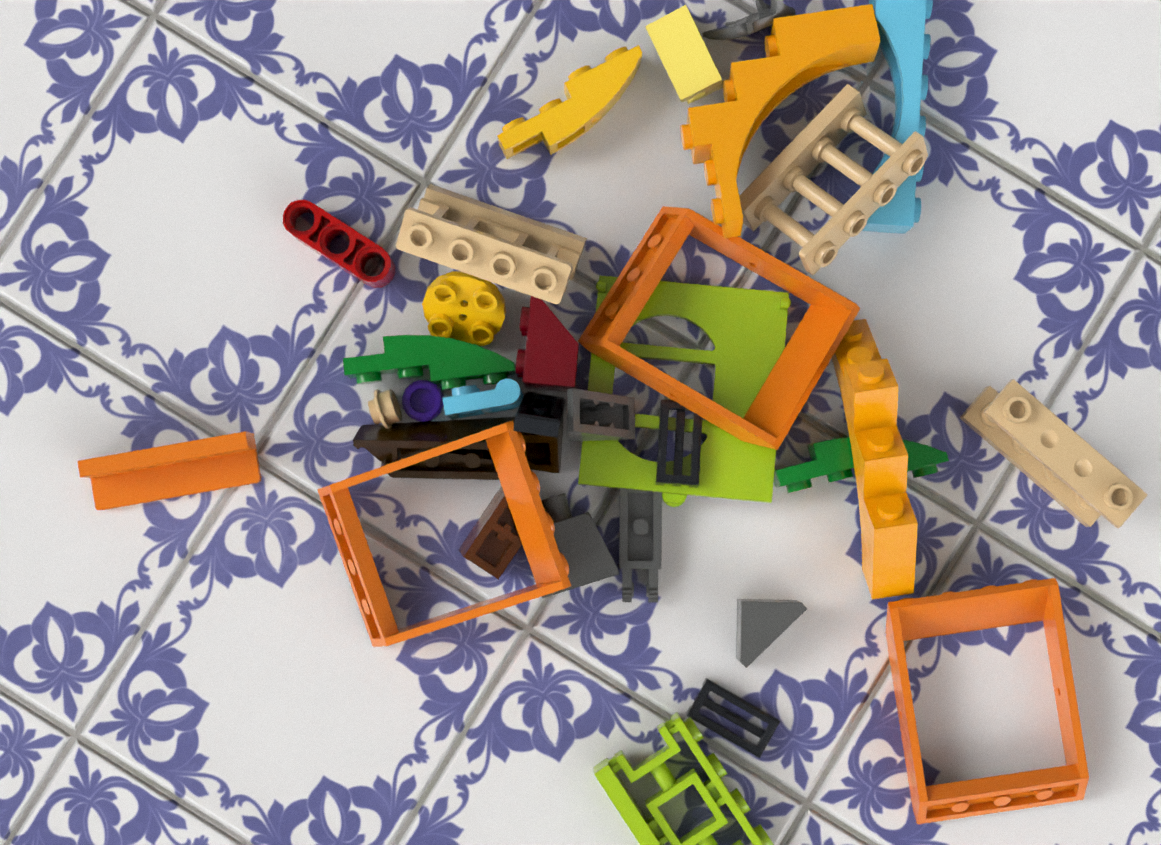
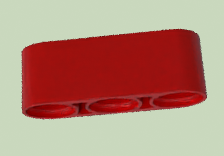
[283,200,395,288]

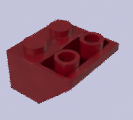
[515,296,579,392]

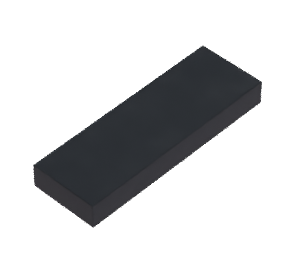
[513,391,566,438]

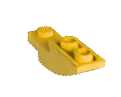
[497,45,643,159]

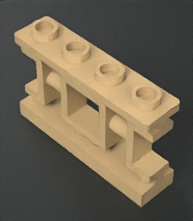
[396,184,587,304]

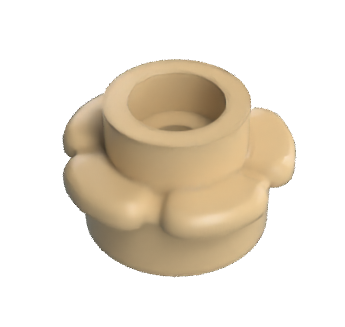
[368,389,402,429]

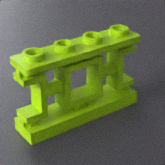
[593,712,774,845]

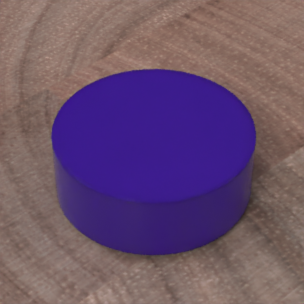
[402,380,444,422]

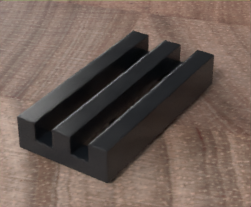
[655,400,702,488]
[686,678,780,758]

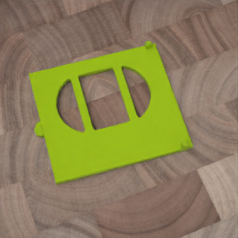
[578,275,791,507]

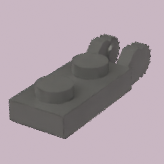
[619,488,662,603]

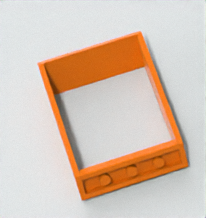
[578,206,860,450]
[317,420,571,647]
[885,578,1089,824]

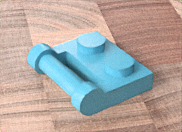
[442,378,523,420]

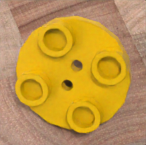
[422,271,506,346]

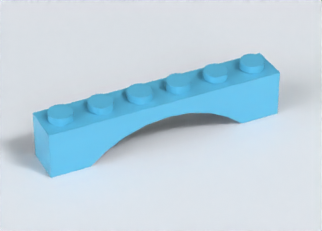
[858,0,933,234]

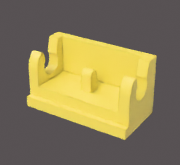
[645,5,723,104]

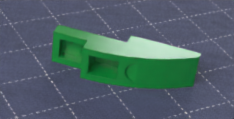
[343,335,516,390]
[774,437,949,493]

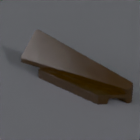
[353,417,563,480]

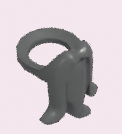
[702,0,796,40]

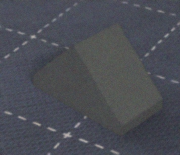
[567,388,635,441]
[736,599,807,668]

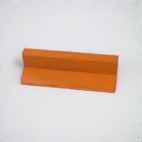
[78,431,261,510]

